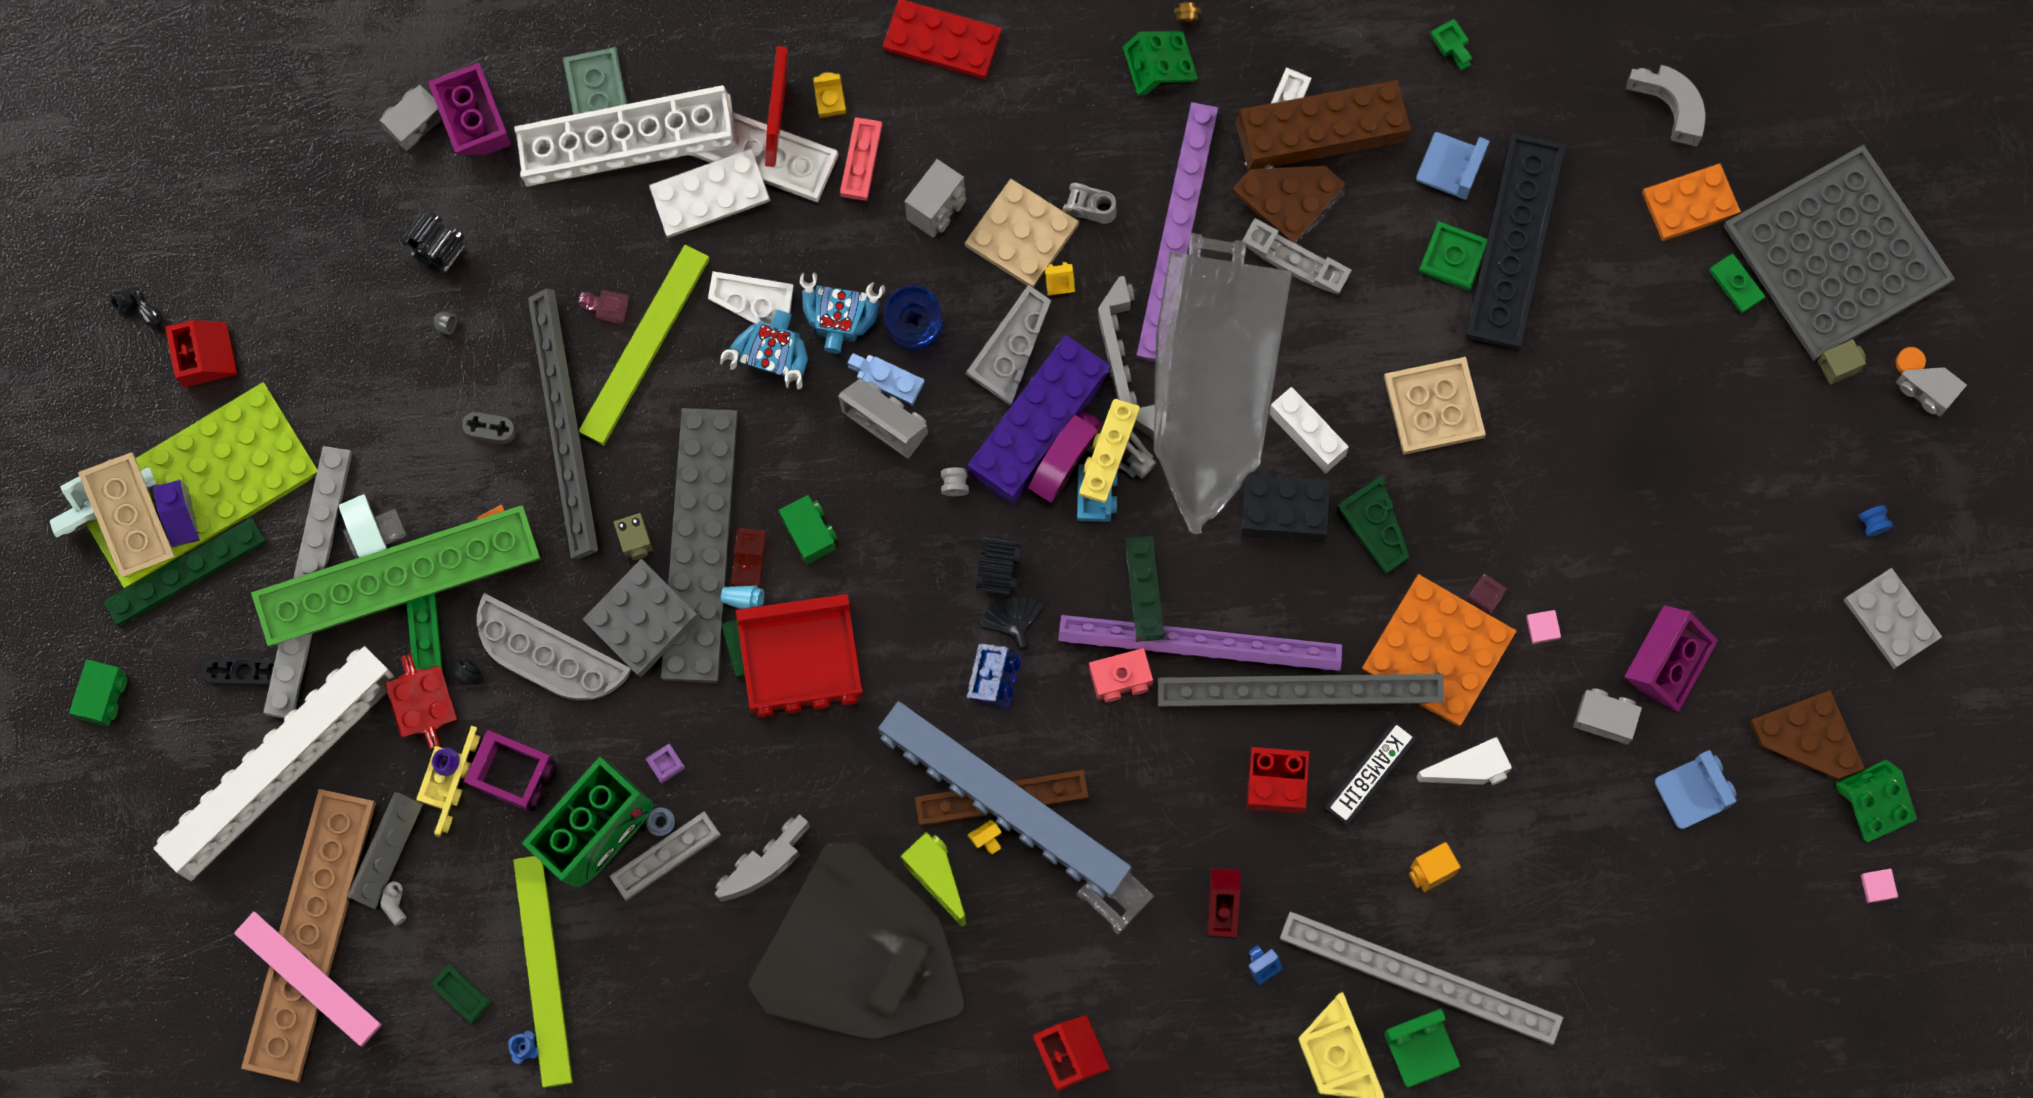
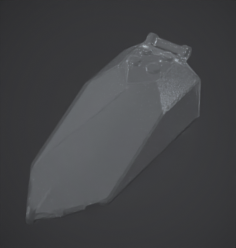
[1154,233,1292,534]

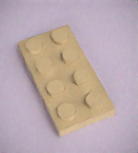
[78,452,175,577]

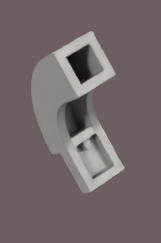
[1626,65,1705,146]

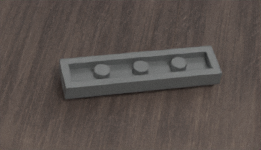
[347,792,423,909]

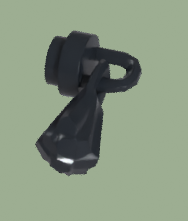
[110,288,163,327]

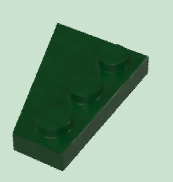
[1337,475,1409,575]

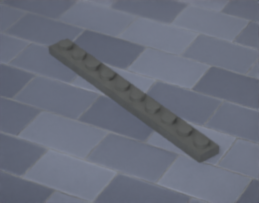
[528,289,598,559]
[1158,674,1444,707]

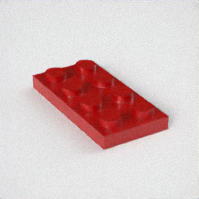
[883,0,1002,80]

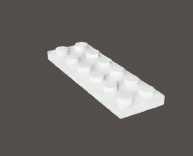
[690,113,838,202]

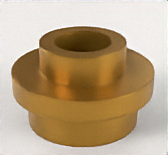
[1174,3,1201,22]

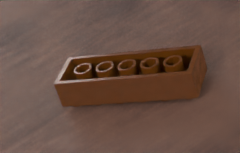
[1235,80,1411,171]

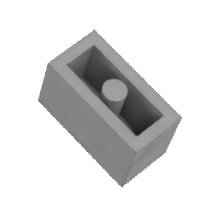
[380,85,442,151]
[1573,689,1642,745]

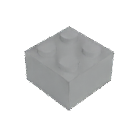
[905,159,966,238]

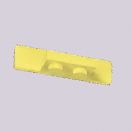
[1079,399,1140,503]
[417,726,481,838]

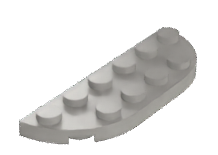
[477,593,632,701]

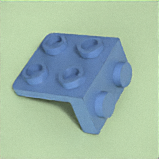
[1655,750,1737,829]

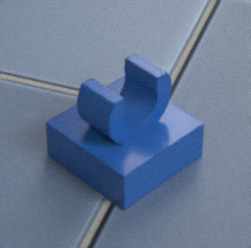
[1248,946,1283,985]

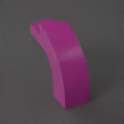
[1028,410,1104,503]

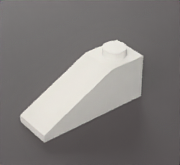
[1417,737,1512,785]

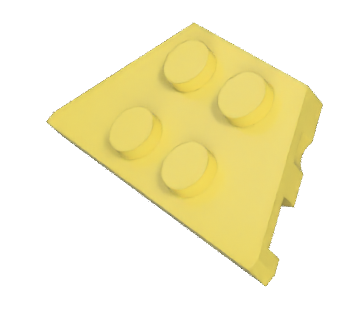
[1298,992,1385,1098]

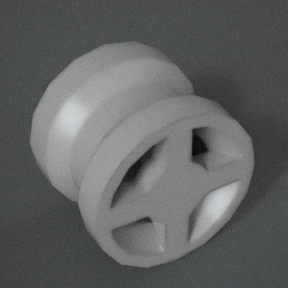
[941,467,969,496]

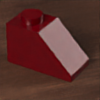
[1208,868,1240,937]

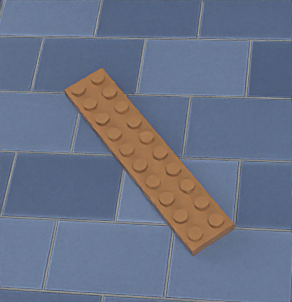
[241,789,376,1082]

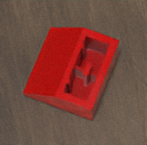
[165,320,238,388]
[1247,747,1309,814]
[1033,1016,1110,1093]

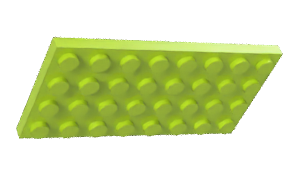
[85,382,318,589]

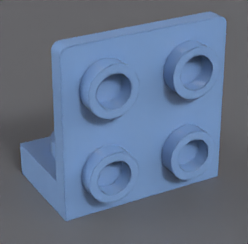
[1416,132,1489,200]

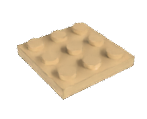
[965,179,1079,288]
[1384,357,1486,455]

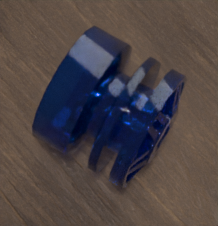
[883,284,944,352]

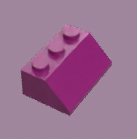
[428,63,512,155]
[1624,605,1718,712]

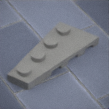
[966,285,1051,406]

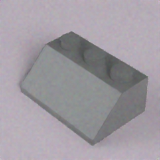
[838,379,928,459]

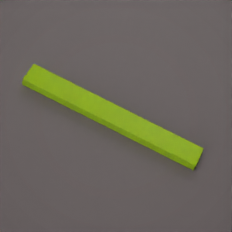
[579,245,710,446]
[513,856,573,1088]

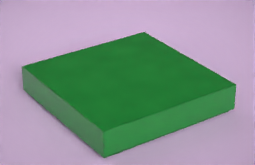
[1419,221,1488,291]

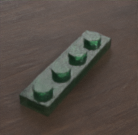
[1125,536,1164,642]

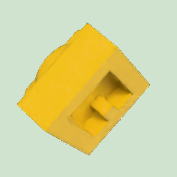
[813,73,846,118]

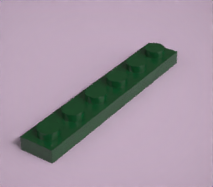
[103,517,267,627]

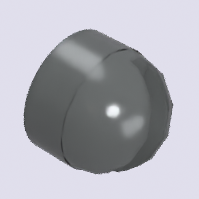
[433,311,457,335]

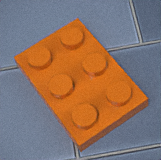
[1642,164,1741,241]

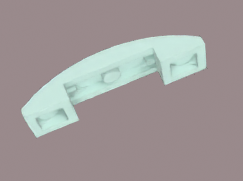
[338,494,387,558]

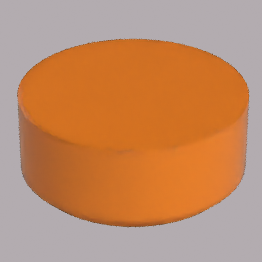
[1896,347,1926,374]

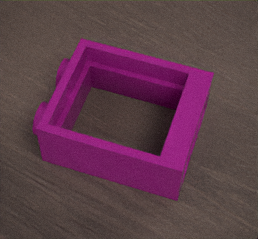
[464,730,555,812]

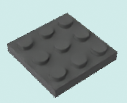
[583,559,700,677]

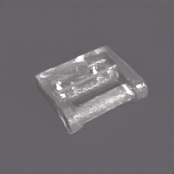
[1076,873,1154,934]

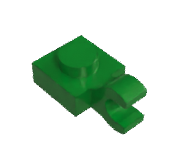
[1431,19,1472,71]

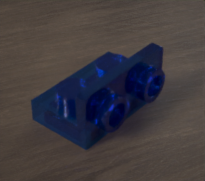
[966,644,1020,708]

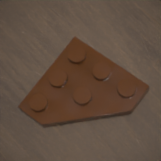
[1231,166,1345,243]
[1750,690,1865,781]

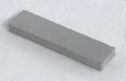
[609,811,721,901]

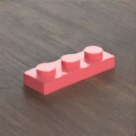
[840,117,882,201]

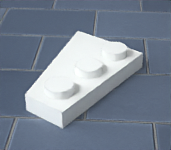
[708,272,795,324]

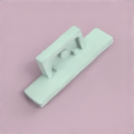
[50,459,156,537]

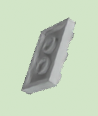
[1844,568,1942,669]

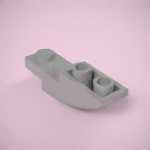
[715,814,810,902]

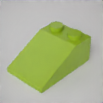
[901,833,966,927]

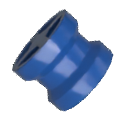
[1859,505,1894,537]

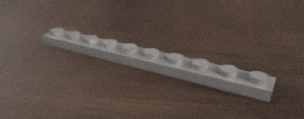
[264,446,352,718]
[1279,912,1563,1045]

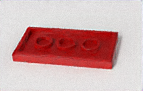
[765,46,788,167]

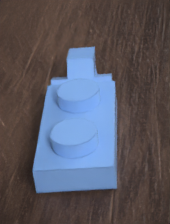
[848,353,925,406]

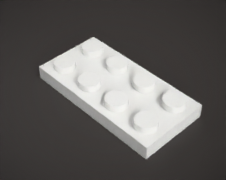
[649,148,770,238]

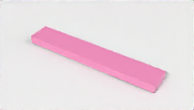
[234,912,382,1047]

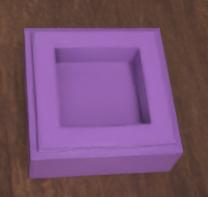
[646,744,685,784]

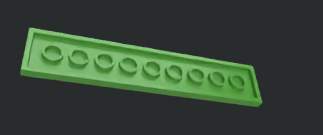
[251,505,540,647]

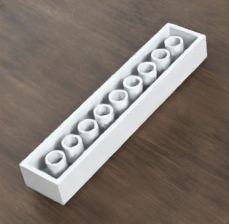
[153,646,396,881]

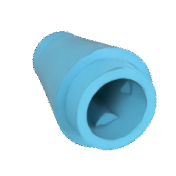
[721,585,764,609]

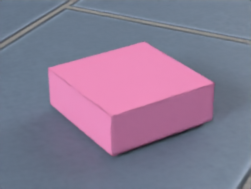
[1526,610,1561,644]
[1861,869,1898,903]

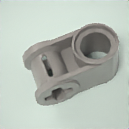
[1062,183,1117,224]

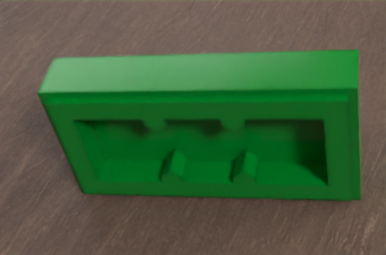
[1709,253,1765,314]

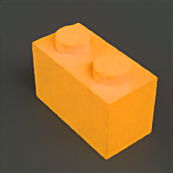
[1409,842,1461,892]

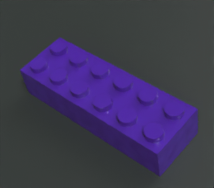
[968,335,1111,505]

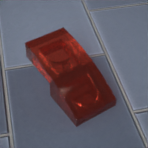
[731,528,766,588]

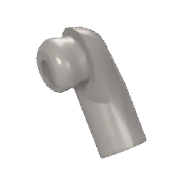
[380,881,407,926]

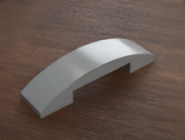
[1241,218,1351,294]

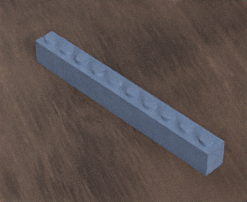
[878,701,1131,899]

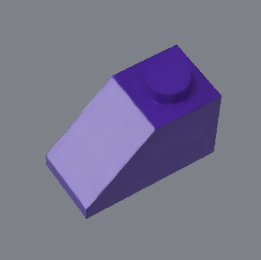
[153,480,200,548]

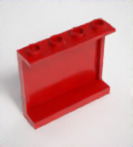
[736,594,863,717]

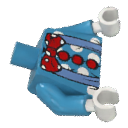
[800,272,885,354]
[720,309,808,389]

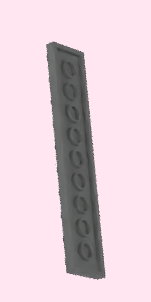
[661,408,738,683]

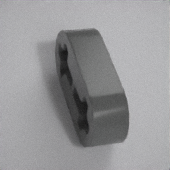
[462,412,516,444]

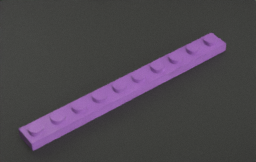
[1136,102,1218,364]
[1058,615,1342,671]

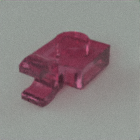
[578,290,630,324]

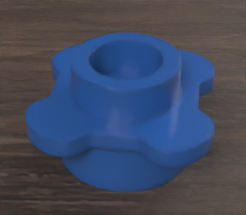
[508,1031,539,1064]

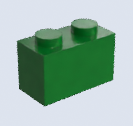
[779,495,838,565]
[69,659,127,727]

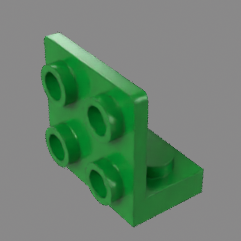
[1123,31,1197,95]
[1836,760,1917,842]
[1384,1009,1460,1087]

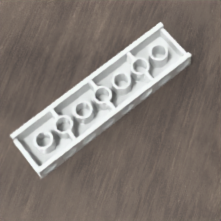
[514,85,737,187]

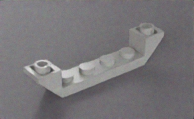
[1098,276,1165,440]

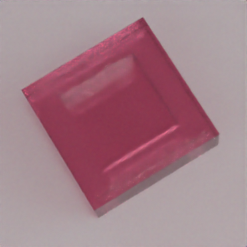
[1468,574,1507,613]

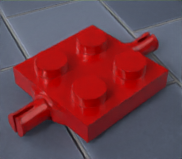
[384,653,457,749]

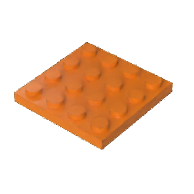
[1361,574,1516,728]

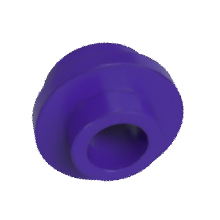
[432,748,460,777]

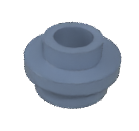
[646,807,675,836]

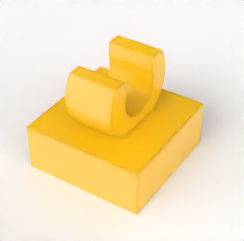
[1045,262,1075,295]
[967,820,1001,855]

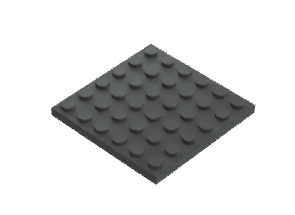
[1724,145,1955,361]

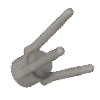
[1087,430,1156,478]

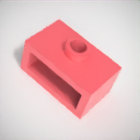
[1089,648,1153,702]

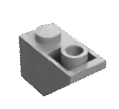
[1895,368,1967,417]

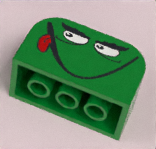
[522,757,653,887]

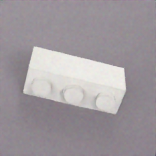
[1269,387,1348,474]

